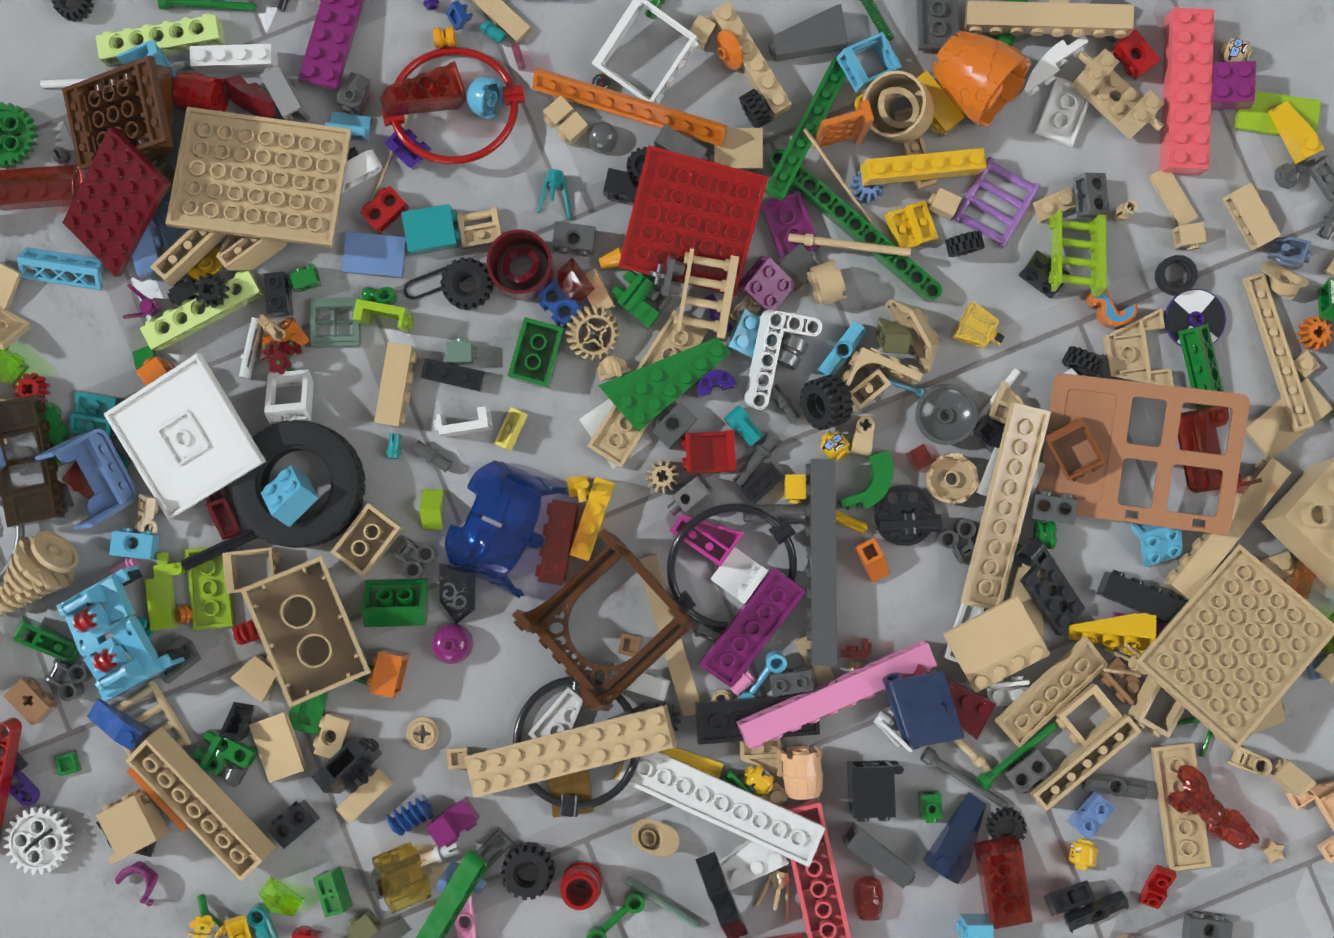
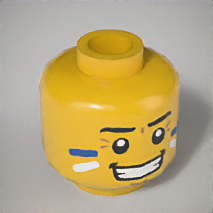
[1069,839,1098,871]

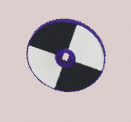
[1164,289,1226,347]

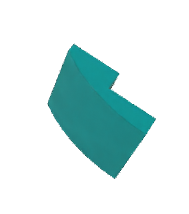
[69,390,119,439]

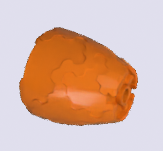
[932,31,1032,127]

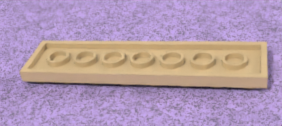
[587,310,708,468]

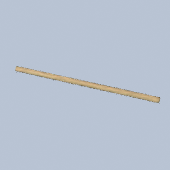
[370,98,415,202]
[803,128,872,223]

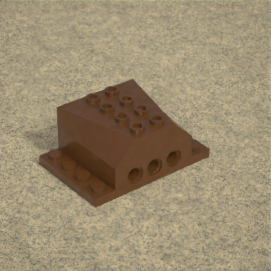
[62,56,174,170]

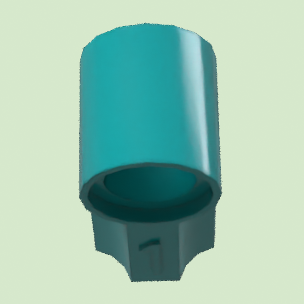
[724,405,763,447]
[247,902,279,938]

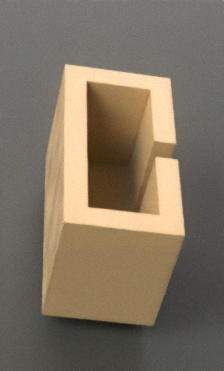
[543,95,589,146]

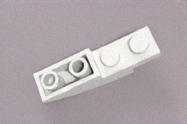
[1020,36,1089,98]

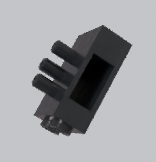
[312,736,383,794]

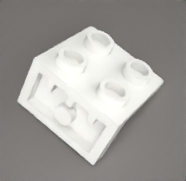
[711,547,768,604]

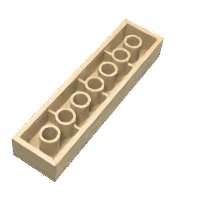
[125,727,276,881]

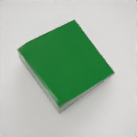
[132,345,157,370]

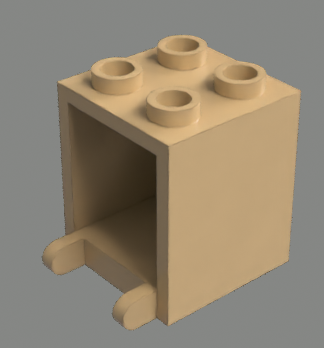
[96,788,170,864]

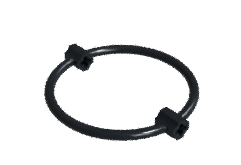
[667,504,797,630]
[513,670,640,817]

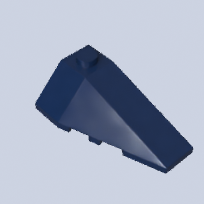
[923,792,986,884]

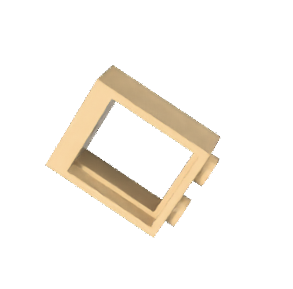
[222,547,281,594]
[1127,676,1185,738]
[1055,682,1123,748]

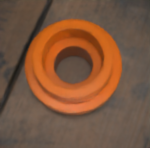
[175,604,193,625]

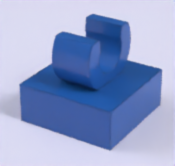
[446,0,473,31]

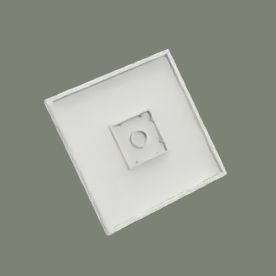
[104,353,266,520]

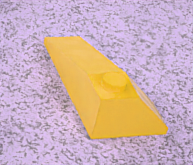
[1068,613,1156,656]

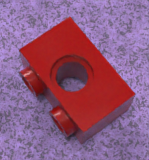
[1111,28,1161,81]

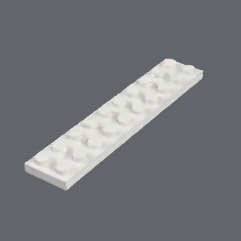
[617,752,825,867]

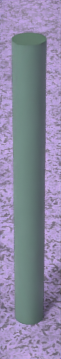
[625,877,699,928]

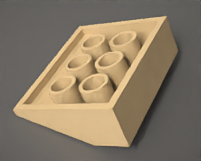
[943,595,1050,693]

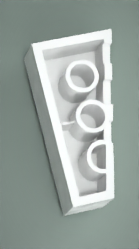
[719,839,789,890]

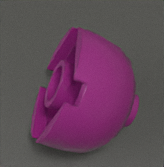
[432,623,473,664]

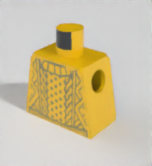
[952,302,1005,348]

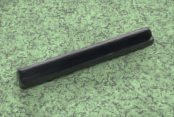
[181,529,259,570]

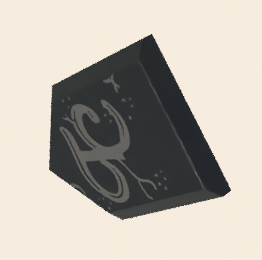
[439,563,476,624]

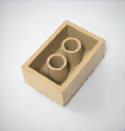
[330,503,405,577]

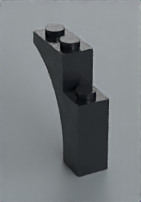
[695,852,748,938]

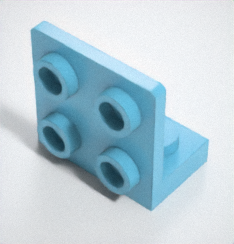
[117,39,176,81]
[1130,523,1183,567]

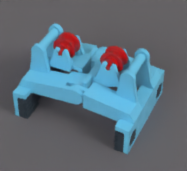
[56,566,185,702]

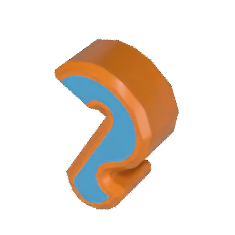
[1086,289,1138,328]

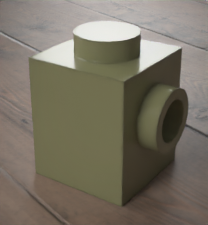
[346,909,382,938]

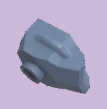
[1267,236,1313,270]

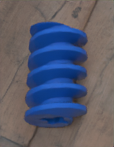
[386,794,434,836]

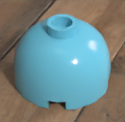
[466,76,504,119]

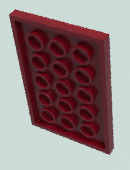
[62,127,171,277]

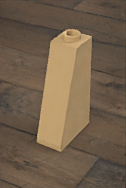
[1007,563,1044,641]

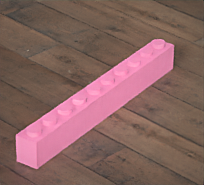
[736,640,937,749]

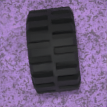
[800,375,853,430]
[501,842,555,900]

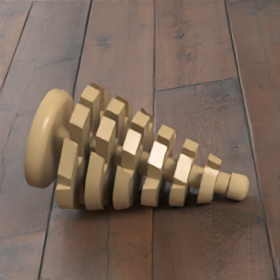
[0,531,79,617]

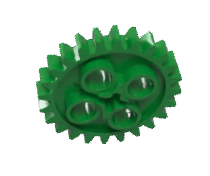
[0,102,39,169]

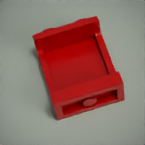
[681,430,736,474]

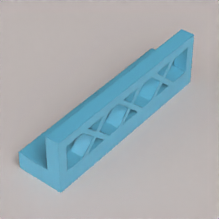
[17,247,105,290]

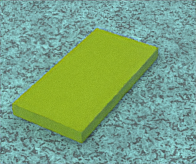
[1234,91,1321,137]
[185,546,236,631]

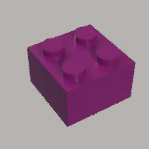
[1211,61,1256,110]

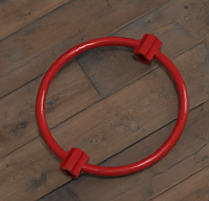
[382,47,525,165]

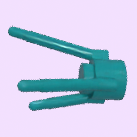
[537,169,572,220]

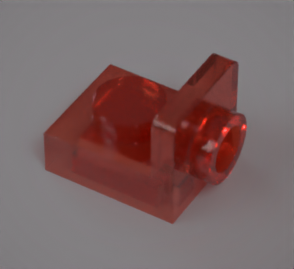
[840,638,872,660]

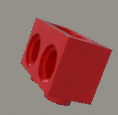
[360,186,410,234]

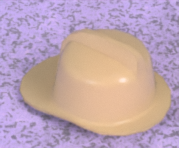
[1261,261,1309,299]
[631,819,680,857]

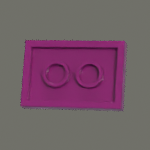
[761,191,820,260]

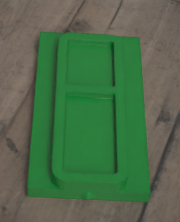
[289,691,329,735]

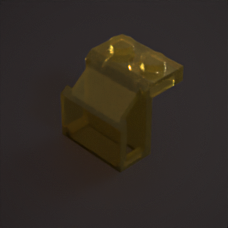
[372,842,431,914]

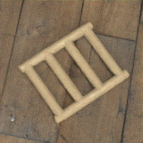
[114,679,192,757]

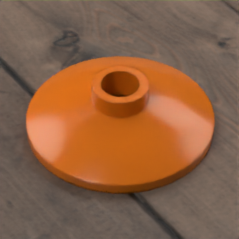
[716,30,743,70]

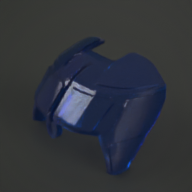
[445,460,569,599]

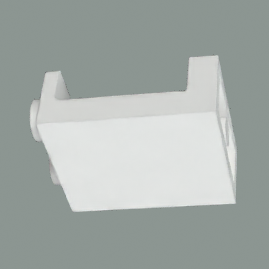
[434,406,493,437]

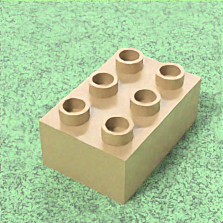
[1260,458,1334,593]
[240,556,371,708]

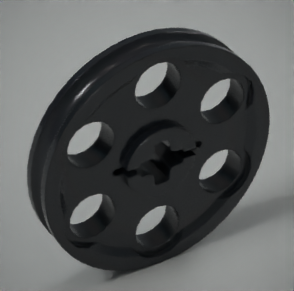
[873,485,936,546]

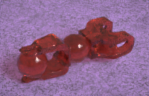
[1167,765,1260,850]

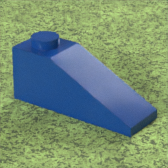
[87,698,152,751]

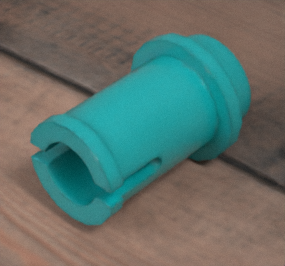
[480,20,507,44]
[385,433,402,459]

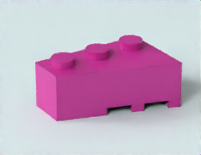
[670,514,744,567]

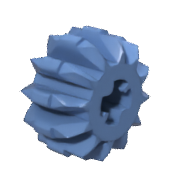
[850,171,886,204]

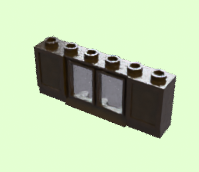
[0,395,66,528]

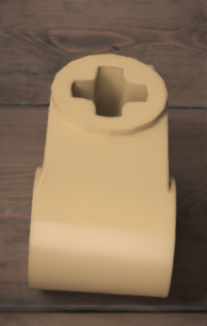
[850,416,875,456]
[1227,747,1272,776]

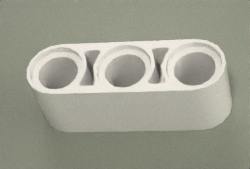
[342,150,383,193]
[610,663,670,701]

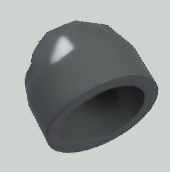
[51,147,70,165]

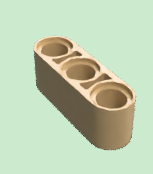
[336,768,393,824]

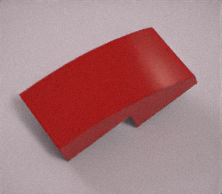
[1138,864,1177,909]

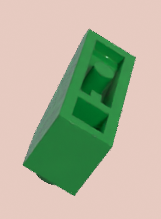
[13,616,79,665]

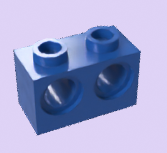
[537,279,583,328]

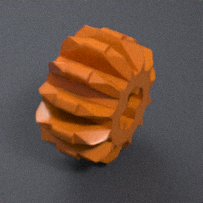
[1296,316,1334,351]

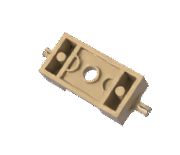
[1071,49,1165,140]

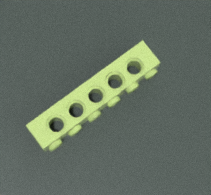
[95,14,225,66]
[140,270,265,352]

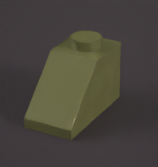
[875,318,913,354]

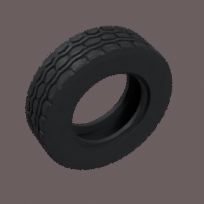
[231,420,366,548]

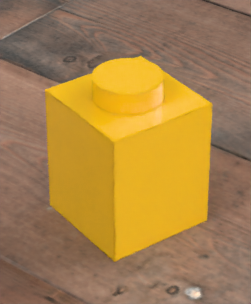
[784,474,806,504]

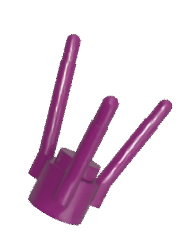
[123,284,162,319]

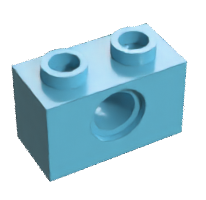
[109,527,160,560]

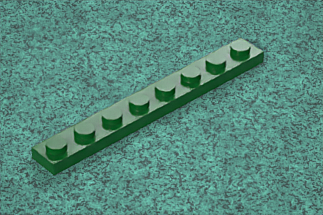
[765,57,846,201]

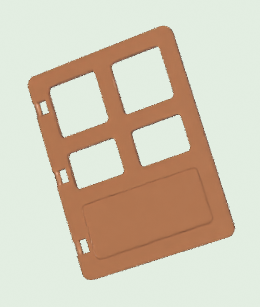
[1037,373,1250,535]

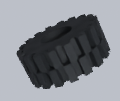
[440,257,493,310]

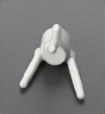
[873,709,913,752]

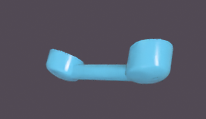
[737,651,787,698]

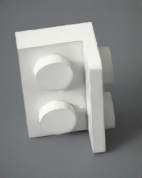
[985,675,1030,707]

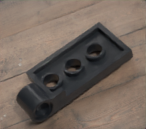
[1017,538,1085,635]

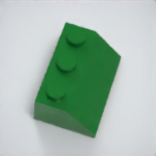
[361,579,428,627]

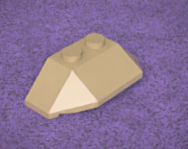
[216,235,287,271]
[885,299,939,374]

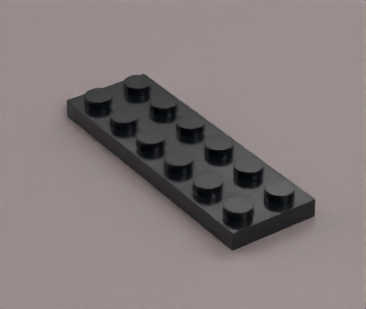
[695,693,820,745]

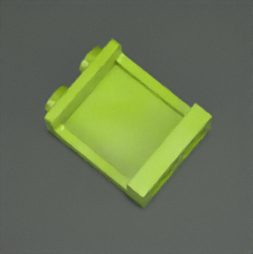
[353,299,414,334]

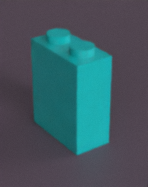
[401,204,461,256]

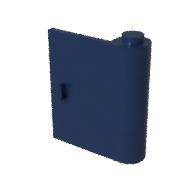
[883,670,964,750]

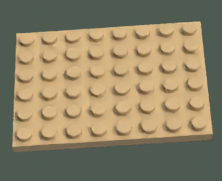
[165,107,352,248]
[1134,544,1334,751]

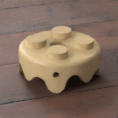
[925,453,979,504]

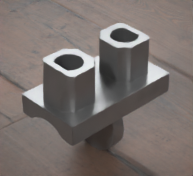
[650,256,685,296]

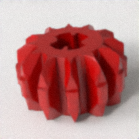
[13,373,51,402]
[232,619,261,646]

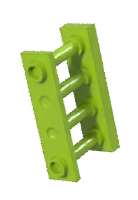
[1049,209,1107,297]

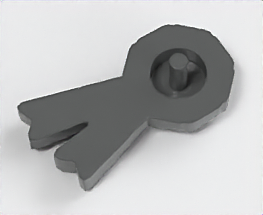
[1274,158,1315,189]

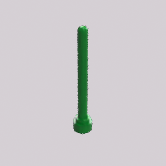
[157,0,257,11]
[976,722,1058,791]

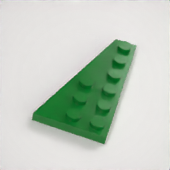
[598,337,731,432]

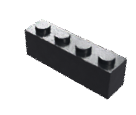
[1096,570,1186,624]

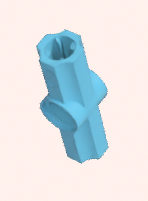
[817,321,868,376]

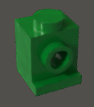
[287,263,322,292]
[918,790,943,823]

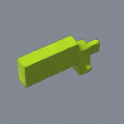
[145,552,187,631]

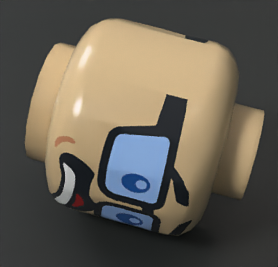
[1220,38,1253,62]

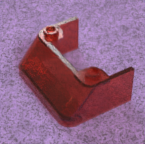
[1178,406,1262,493]

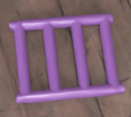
[952,157,1040,249]

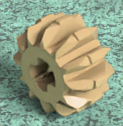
[645,459,680,494]

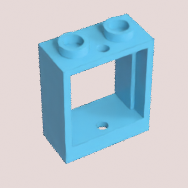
[836,32,902,93]

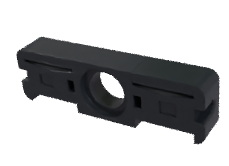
[1064,891,1129,933]

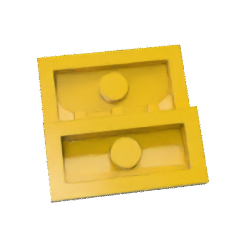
[884,201,938,248]

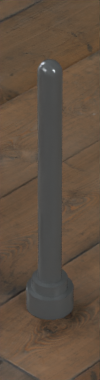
[920,747,1008,808]

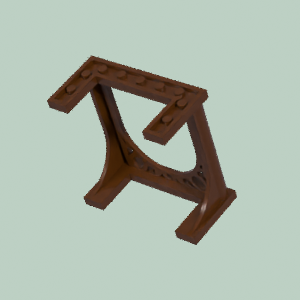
[512,528,698,711]

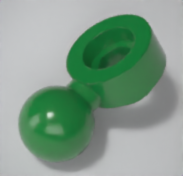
[361,287,397,305]

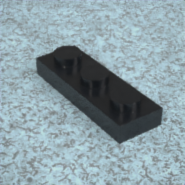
[420,358,485,392]

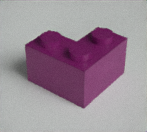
[425,796,480,849]

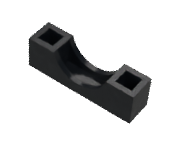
[603,168,637,206]

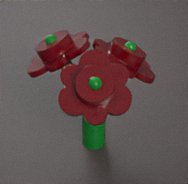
[260,340,302,374]

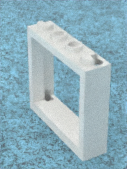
[592,0,699,104]

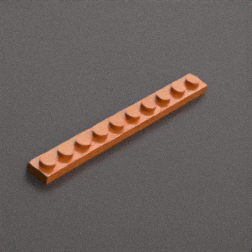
[532,68,728,147]

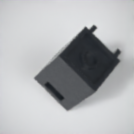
[847,760,904,822]

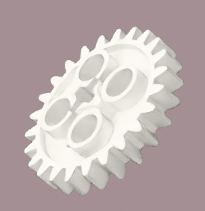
[3,806,74,875]

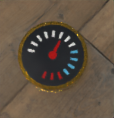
[591,73,612,90]

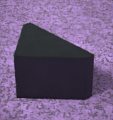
[219,702,254,741]

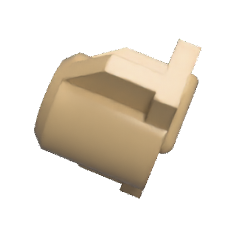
[597,355,632,382]

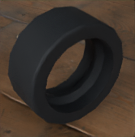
[1155,255,1198,295]

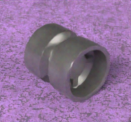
[777,333,809,370]

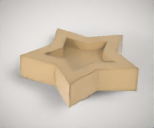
[1260,839,1285,864]

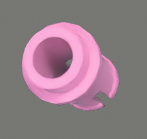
[110,557,139,575]
[730,670,756,697]

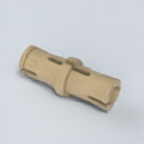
[1112,200,1138,222]

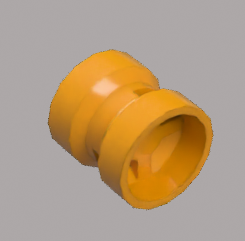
[433,26,456,48]

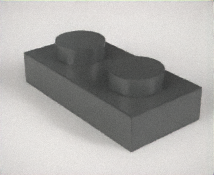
[1307,156,1334,201]

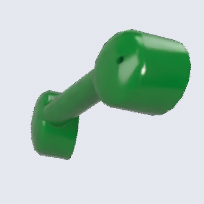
[586,891,645,938]

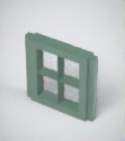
[310,297,361,347]

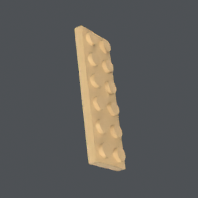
[994,636,1108,748]
[1151,742,1211,871]

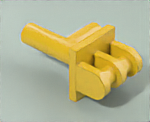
[567,475,589,502]

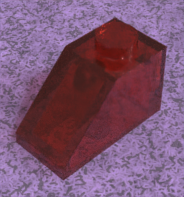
[558,258,595,302]

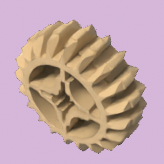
[565,305,620,360]

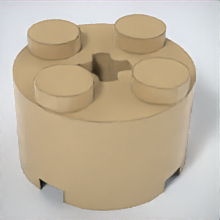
[807,260,847,306]

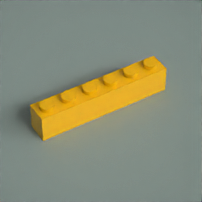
[860,148,987,186]

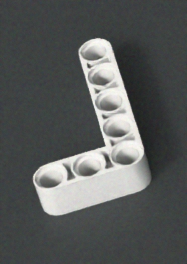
[745,309,822,410]

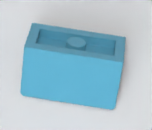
[325,111,372,141]

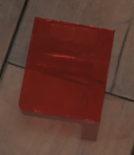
[905,444,936,471]

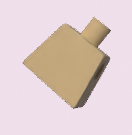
[230,654,278,703]

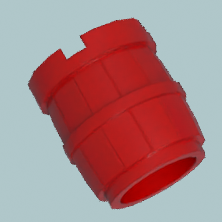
[172,72,229,112]
[560,861,602,910]

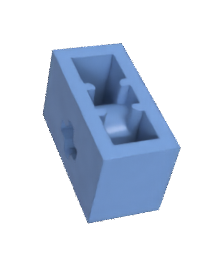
[1066,791,1115,840]

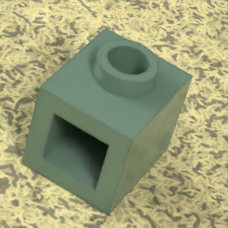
[446,338,477,364]

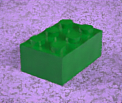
[508,317,565,389]

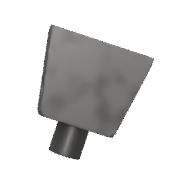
[667,474,714,516]

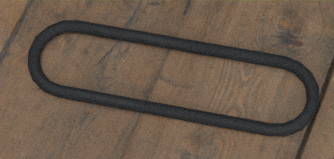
[404,264,468,300]

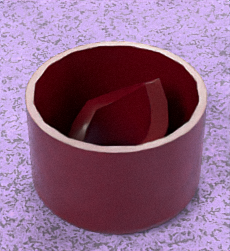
[486,229,554,300]

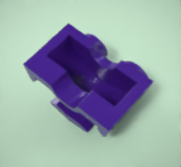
[384,126,432,170]
[697,370,737,398]

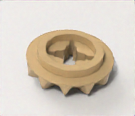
[406,717,440,750]

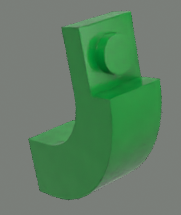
[838,450,893,510]

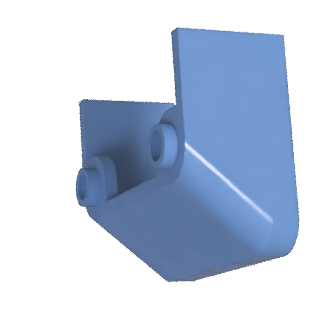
[35,429,138,530]

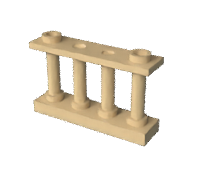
[673,248,739,339]

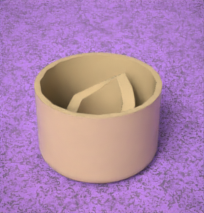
[863,71,935,143]

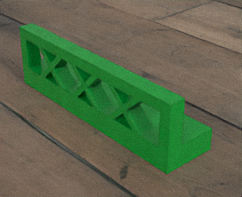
[1178,323,1224,410]

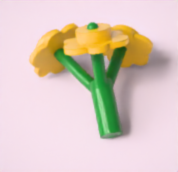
[187,894,231,938]

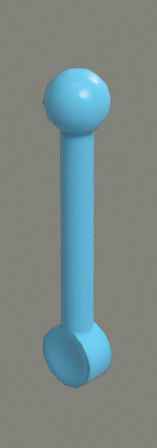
[886,377,924,396]

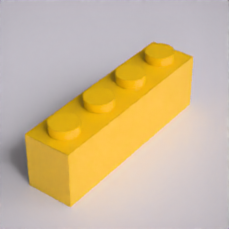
[569,477,615,561]

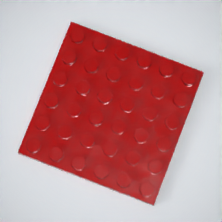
[618,145,768,296]

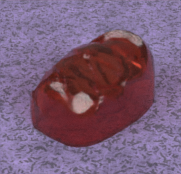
[853,876,883,921]

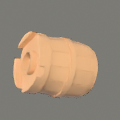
[781,745,823,800]

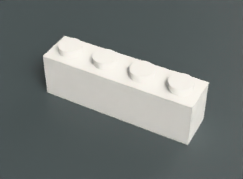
[190,44,278,74]

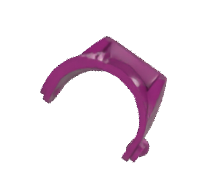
[115,861,159,906]

